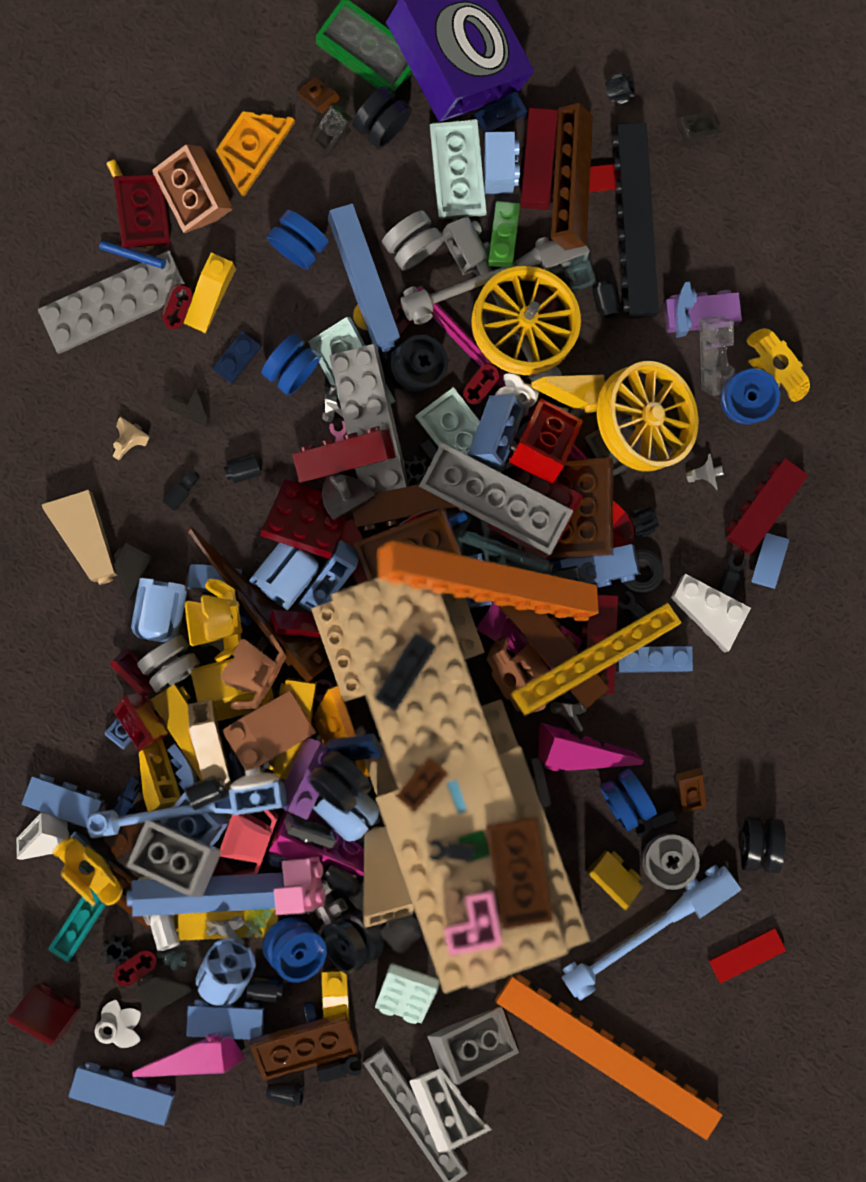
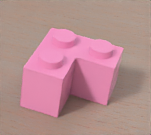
[274,856,326,915]
[444,890,502,956]

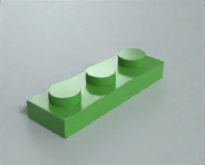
[488,201,520,268]

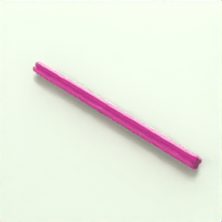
[417,286,588,460]

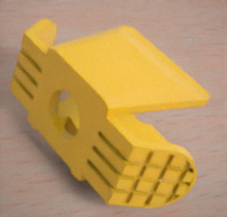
[747,328,810,402]
[185,579,242,662]
[52,836,123,906]

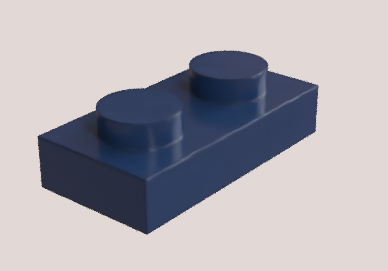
[474,92,528,135]
[212,332,261,385]
[327,734,384,761]

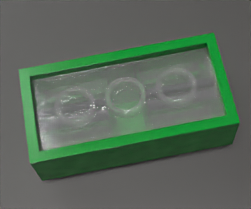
[316,0,413,95]

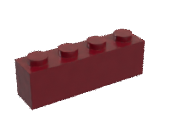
[520,108,558,210]
[292,426,396,483]
[725,458,809,555]
[580,595,618,694]

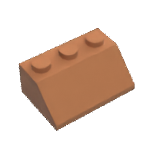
[152,144,234,233]

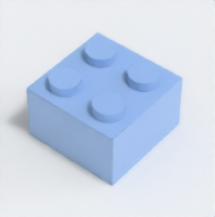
[484,132,520,194]

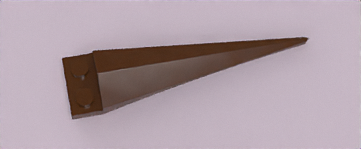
[187,526,330,683]

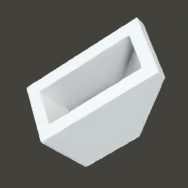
[17,813,70,860]

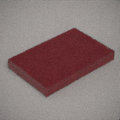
[113,174,170,248]

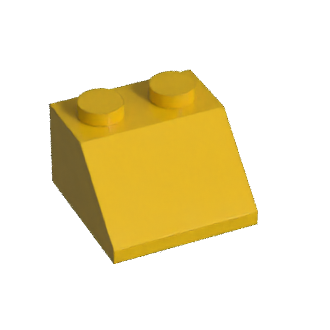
[586,850,643,910]

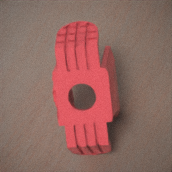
[220,809,279,875]

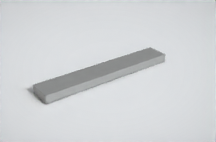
[363,1047,468,1182]

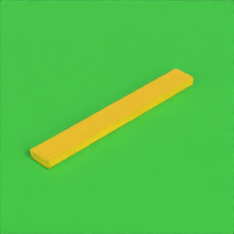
[511,603,682,715]

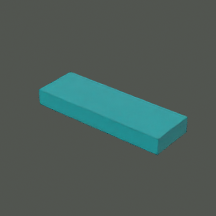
[48,887,106,963]

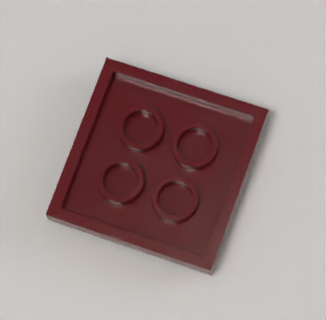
[487,467,584,560]
[261,479,350,559]

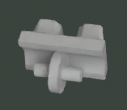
[307,879,349,925]

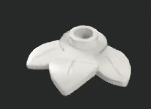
[495,373,539,418]
[95,1000,141,1048]

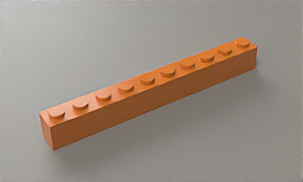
[378,541,599,622]
[495,974,723,1140]

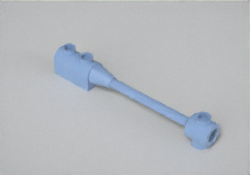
[87,782,287,838]
[561,865,741,1001]

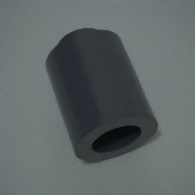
[224,452,262,484]
[185,775,226,811]

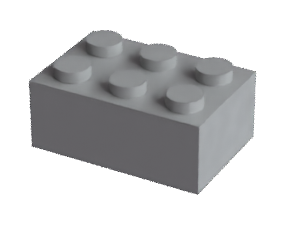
[126,820,222,897]

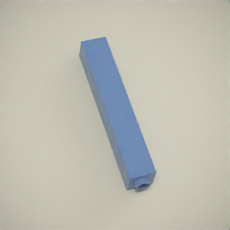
[328,204,400,352]
[127,873,284,916]

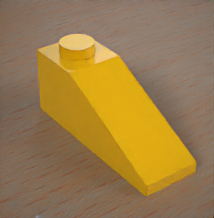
[184,253,236,333]
[531,375,605,413]
[139,739,181,812]
[322,968,350,1024]

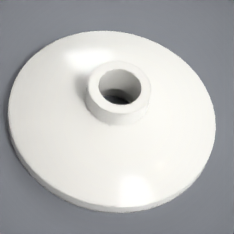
[230,767,280,790]

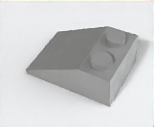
[427,1006,519,1084]

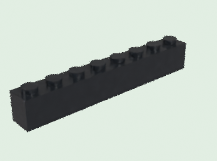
[612,123,659,319]

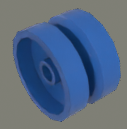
[266,210,329,270]
[261,333,321,396]
[720,368,781,425]
[599,768,657,832]
[263,917,327,982]

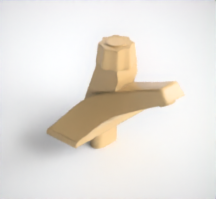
[113,417,150,460]

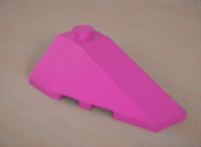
[538,722,644,771]
[269,810,364,877]
[132,1033,244,1077]

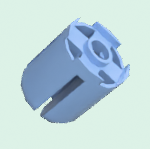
[249,543,319,611]
[131,578,187,642]
[312,794,379,842]
[196,939,256,1006]

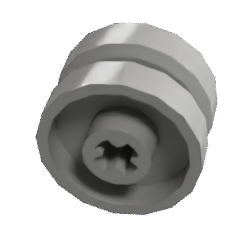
[382,210,444,270]
[137,635,201,693]
[641,833,700,889]

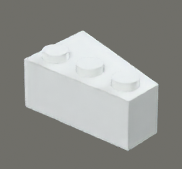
[671,574,751,653]
[409,1069,491,1152]

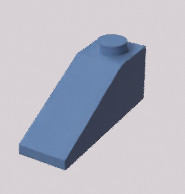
[298,540,359,612]

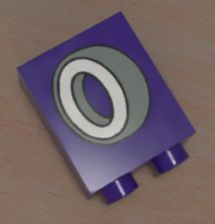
[386,0,535,122]

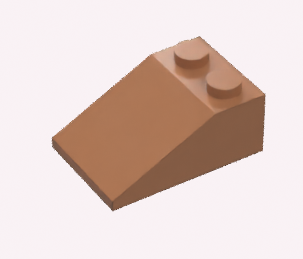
[222,690,316,770]

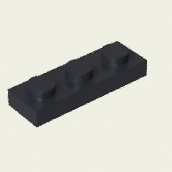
[374,632,437,712]

